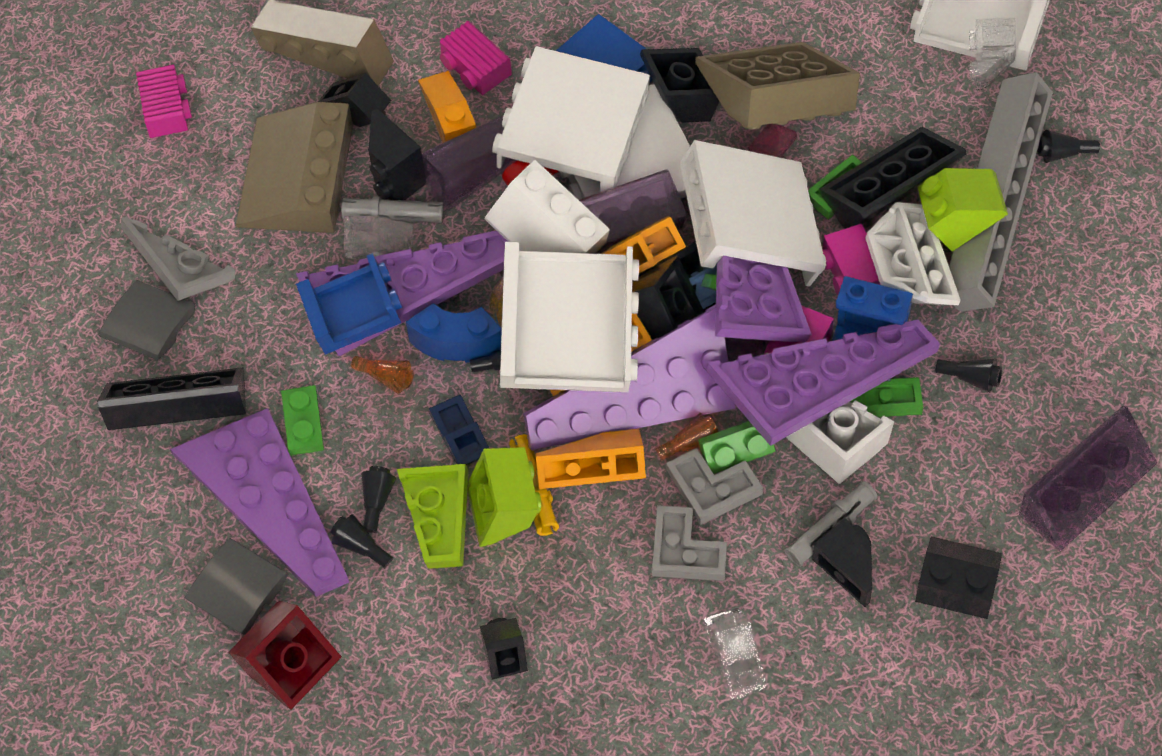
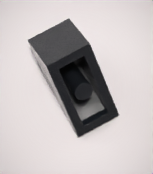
[318,73,392,127]
[813,518,872,607]
[480,618,528,680]

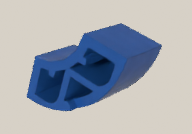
[406,303,502,363]

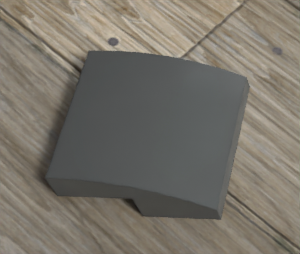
[99,280,195,360]
[184,538,289,635]

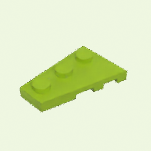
[397,464,469,569]

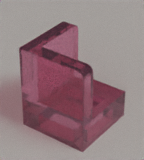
[748,124,797,158]

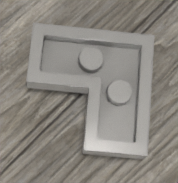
[666,448,763,525]
[652,505,727,581]

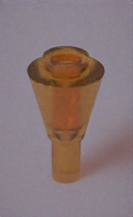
[351,356,414,394]
[655,412,719,461]

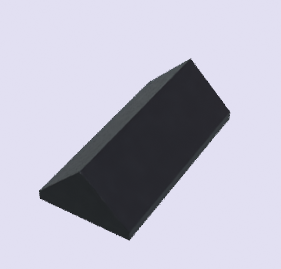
[820,126,967,229]
[97,367,246,430]

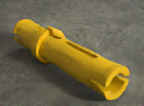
[509,434,559,536]

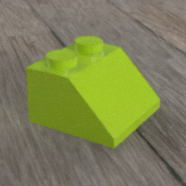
[917,168,1008,252]
[468,447,541,547]

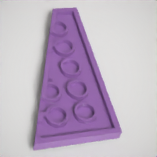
[296,230,508,356]
[715,255,812,343]
[523,304,736,450]
[706,320,940,446]
[170,408,349,597]

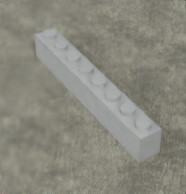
[949,72,1053,312]

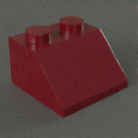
[228,600,342,710]

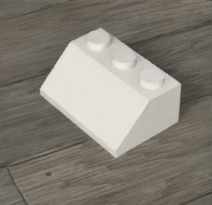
[485,160,610,254]

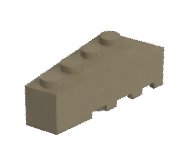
[251,0,394,86]

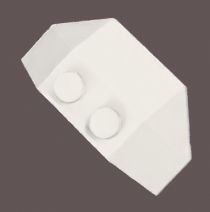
[865,202,961,305]

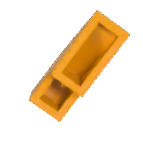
[600,216,686,273]

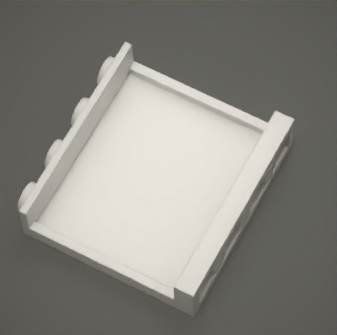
[910,0,1050,70]
[492,46,650,197]
[559,84,690,225]
[680,140,826,287]
[500,242,639,392]

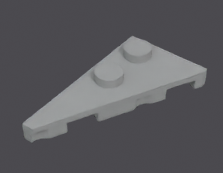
[121,216,235,301]

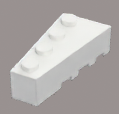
[764,353,894,484]

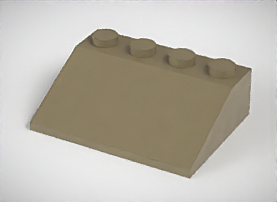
[695,42,860,129]
[236,102,353,233]

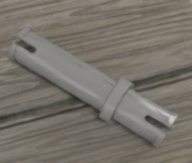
[342,196,443,223]
[784,481,878,567]

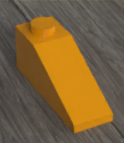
[418,71,479,155]
[535,429,646,489]

